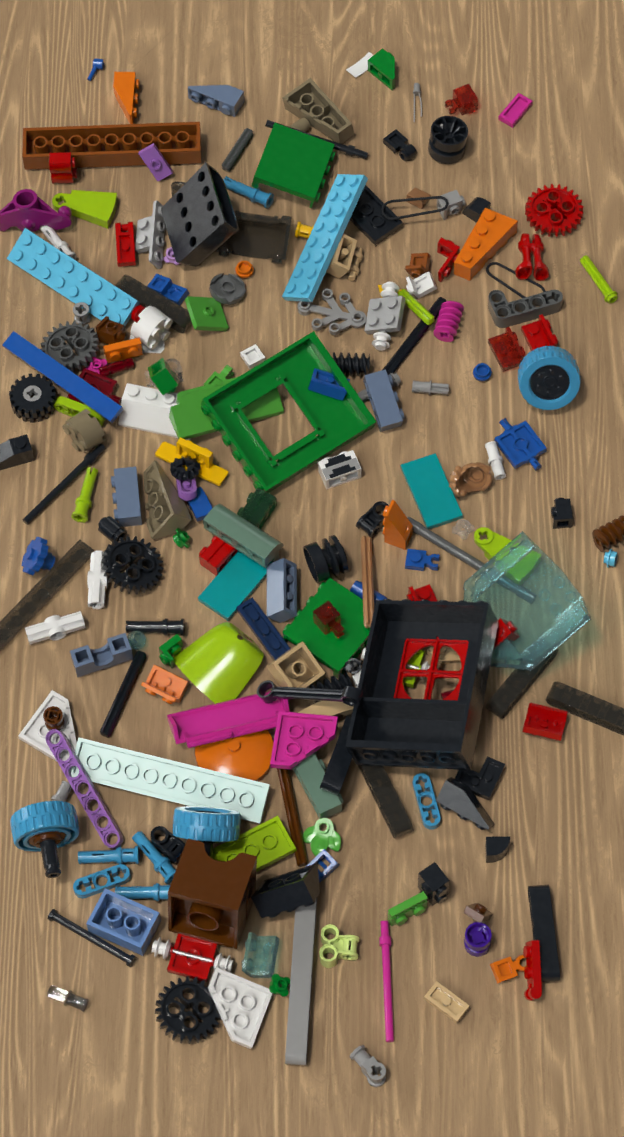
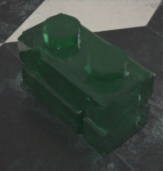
[237,488,277,529]

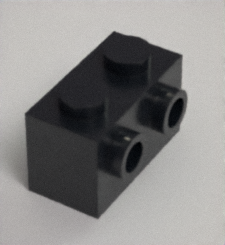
[418,862,450,906]

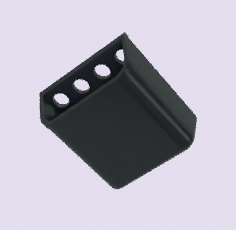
[161,162,239,267]

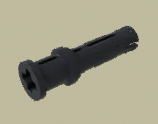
[126,618,185,636]

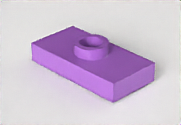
[139,143,173,181]

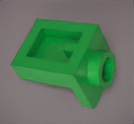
[159,634,183,668]

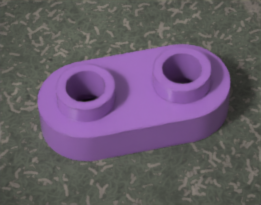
[176,478,197,501]

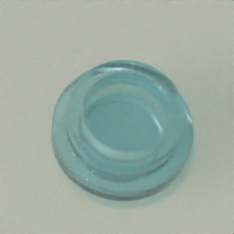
[127,631,146,650]

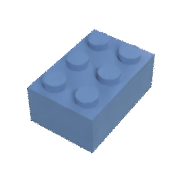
[86,889,161,956]

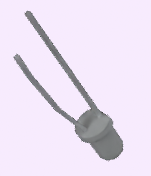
[413,83,422,122]

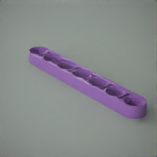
[46,729,123,848]

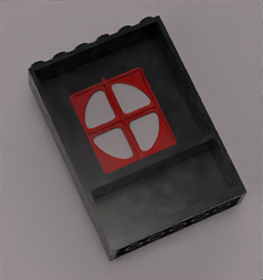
[345,599,498,770]

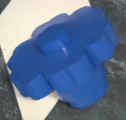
[22,536,55,575]

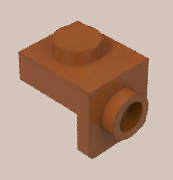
[405,253,431,278]

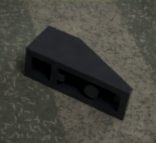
[0,434,34,470]

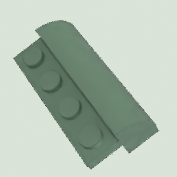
[203,504,284,568]

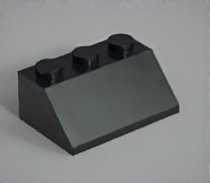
[251,864,320,918]

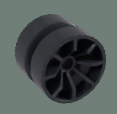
[428,116,468,164]

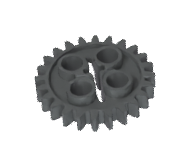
[40,321,100,372]

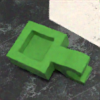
[203,365,234,386]

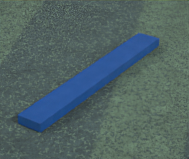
[2,331,123,423]

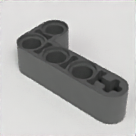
[488,290,563,328]

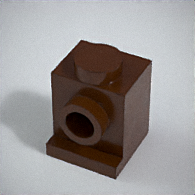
[96,316,126,344]

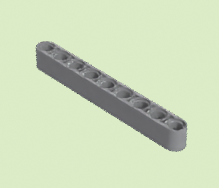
[285,898,317,1066]

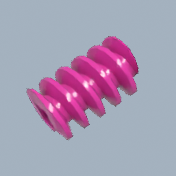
[434,301,464,342]

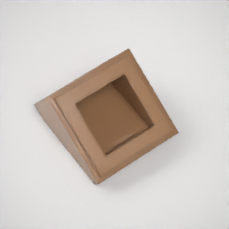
[406,188,431,209]

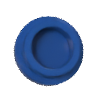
[473,363,492,381]

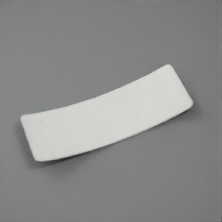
[346,52,373,77]

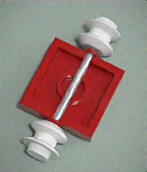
[152,934,234,982]

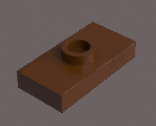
[464,903,493,923]

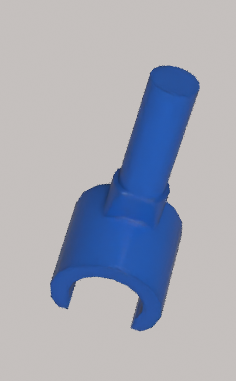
[87,59,104,81]

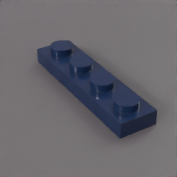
[236,597,290,660]

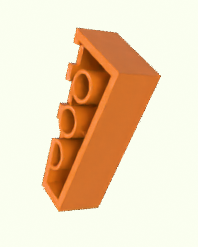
[454,208,518,281]

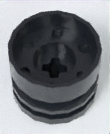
[303,535,349,584]

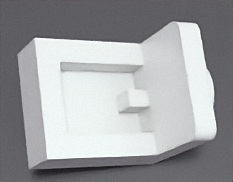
[406,271,437,299]

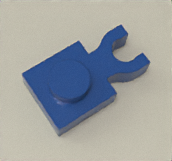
[405,549,439,571]

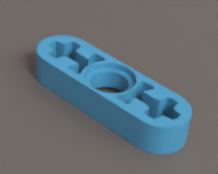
[412,773,441,830]
[73,864,130,899]

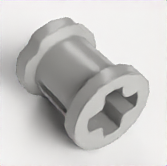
[73,302,91,325]

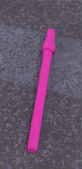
[379,921,394,1042]

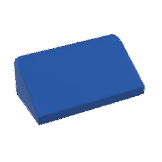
[308,368,350,401]

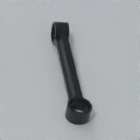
[257,680,363,707]

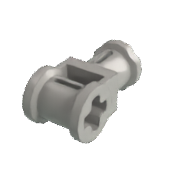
[349,1045,386,1087]

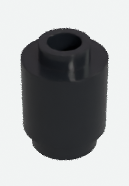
[98,516,127,542]

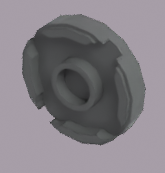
[209,273,246,305]

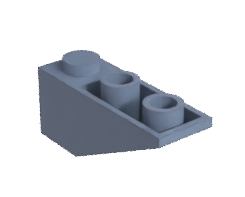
[188,85,245,117]

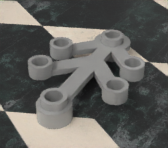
[298,288,367,335]

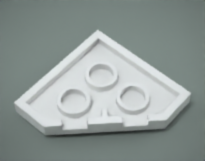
[18,690,77,761]
[208,967,272,1049]

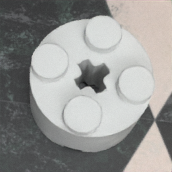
[131,306,173,350]

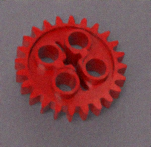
[525,184,584,237]

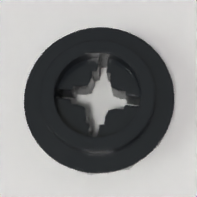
[170,456,200,481]

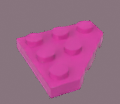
[270,711,338,769]

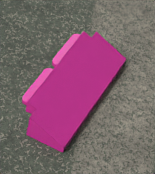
[167,691,290,748]

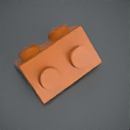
[103,337,143,363]
[141,664,190,704]

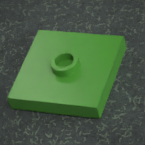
[185,296,229,331]

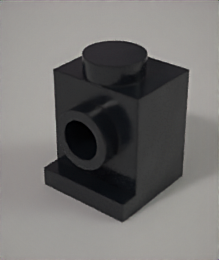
[551,498,573,529]

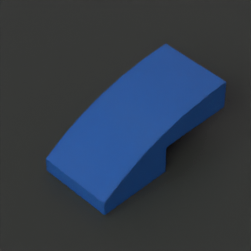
[147,274,189,306]
[187,487,212,522]

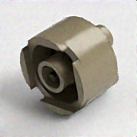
[63,409,105,453]

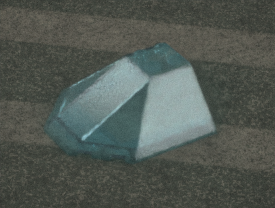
[463,531,591,670]

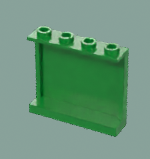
[251,123,336,208]
[282,578,375,678]

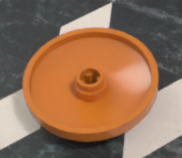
[195,730,273,782]

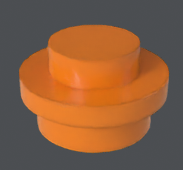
[235,261,254,278]

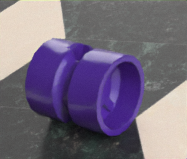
[464,922,492,957]

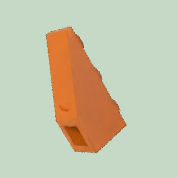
[113,72,140,124]
[382,500,413,550]

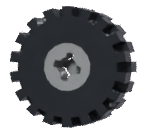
[9,374,57,423]

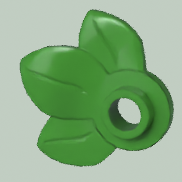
[302,818,341,857]

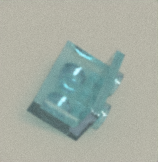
[242,932,280,978]

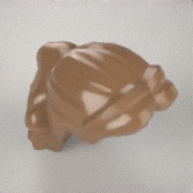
[449,462,493,497]

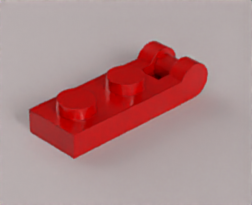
[115,222,136,267]
[523,940,542,1001]

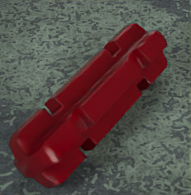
[99,358,134,376]

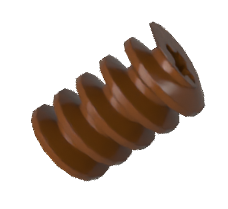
[592,515,624,552]

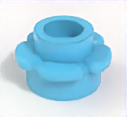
[603,549,618,568]

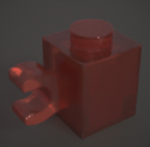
[445,84,478,116]
[313,601,344,638]

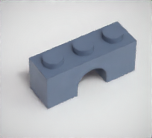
[70,633,133,677]

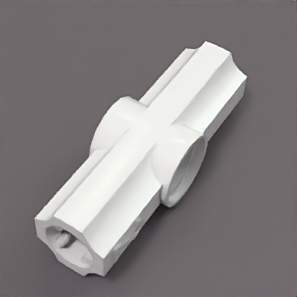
[87,550,108,609]
[25,611,86,644]

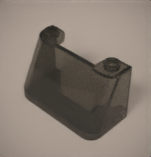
[215,211,294,264]

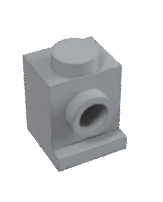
[436,190,465,220]

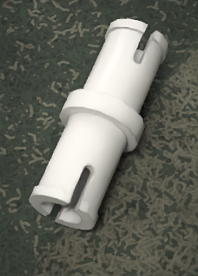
[485,441,506,480]

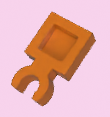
[490,955,527,984]

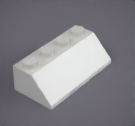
[118,383,191,440]

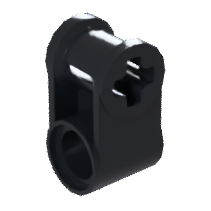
[356,501,389,538]
[150,826,185,864]

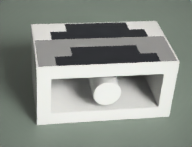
[318,450,361,489]

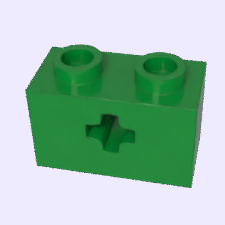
[148,358,178,395]

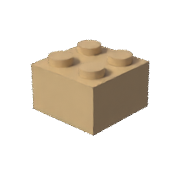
[266,641,325,688]

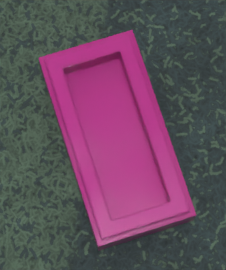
[498,93,533,128]

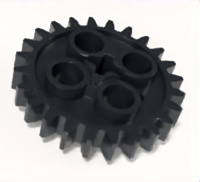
[101,536,164,595]
[155,976,221,1044]

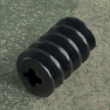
[333,352,370,376]
[309,671,352,703]

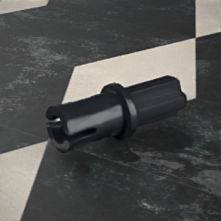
[343,658,363,674]

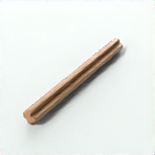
[361,536,374,628]

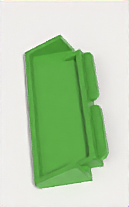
[169,377,284,440]

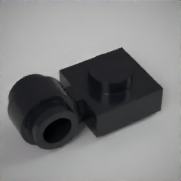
[383,129,416,161]

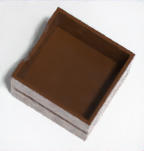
[168,838,257,949]

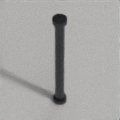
[47,909,136,967]

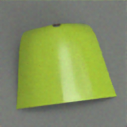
[173,622,264,704]

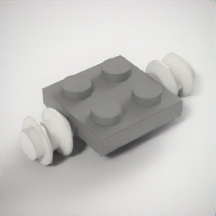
[364,282,405,351]

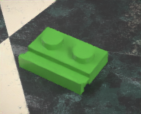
[388,891,428,927]

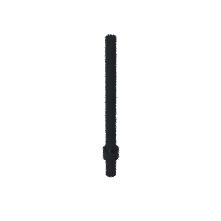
[265,120,368,159]
[22,444,106,525]

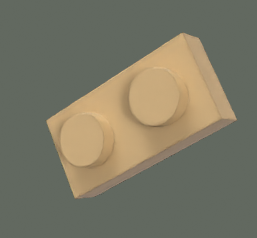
[424,981,470,1024]

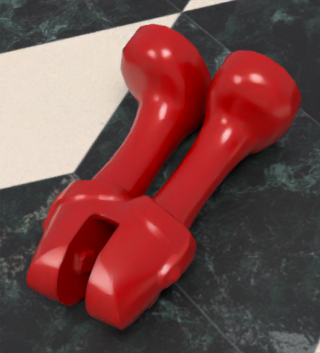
[515,233,549,281]

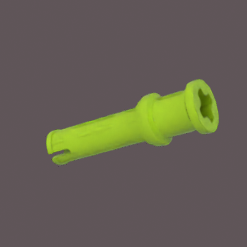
[71,467,98,523]

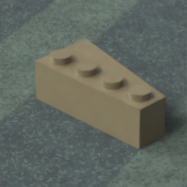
[282,78,354,144]

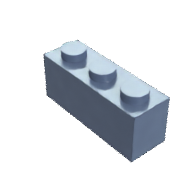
[363,369,405,432]
[111,467,142,527]
[267,558,297,623]

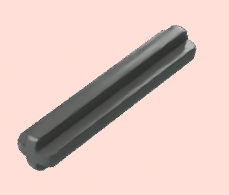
[222,128,253,172]

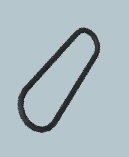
[381,196,448,220]
[486,262,546,298]

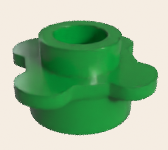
[173,528,190,548]
[269,974,290,997]

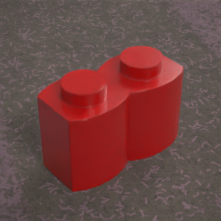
[49,152,77,184]

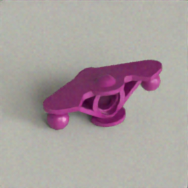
[0,189,72,232]

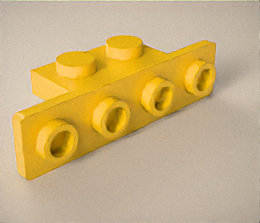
[155,437,228,486]

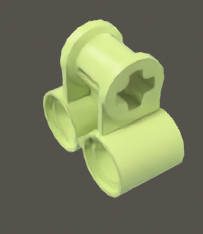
[319,924,360,968]

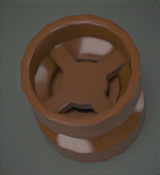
[43,706,65,731]

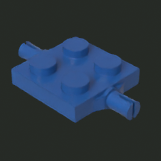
[494,418,547,471]

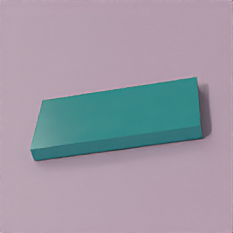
[400,453,463,530]
[198,551,273,621]

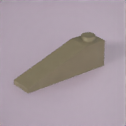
[143,460,192,540]

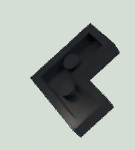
[455,756,505,800]

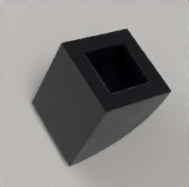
[462,197,491,223]
[485,837,510,863]

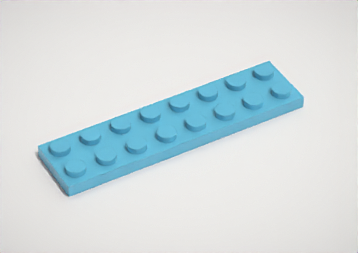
[282,174,368,302]
[7,228,140,326]

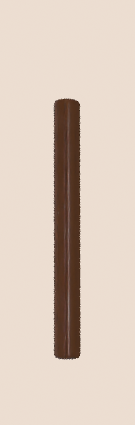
[277,768,307,867]

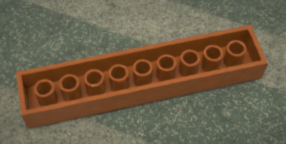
[22,122,202,170]

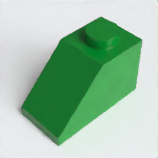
[368,48,395,91]

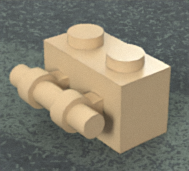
[326,234,363,281]

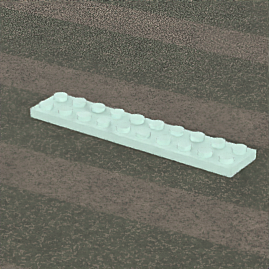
[70,737,270,824]

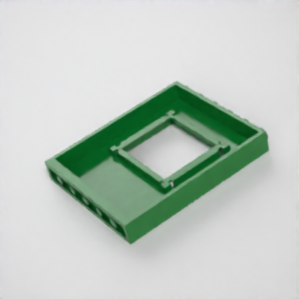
[201,331,376,496]

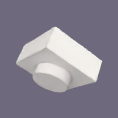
[240,344,265,369]

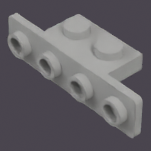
[135,200,166,269]

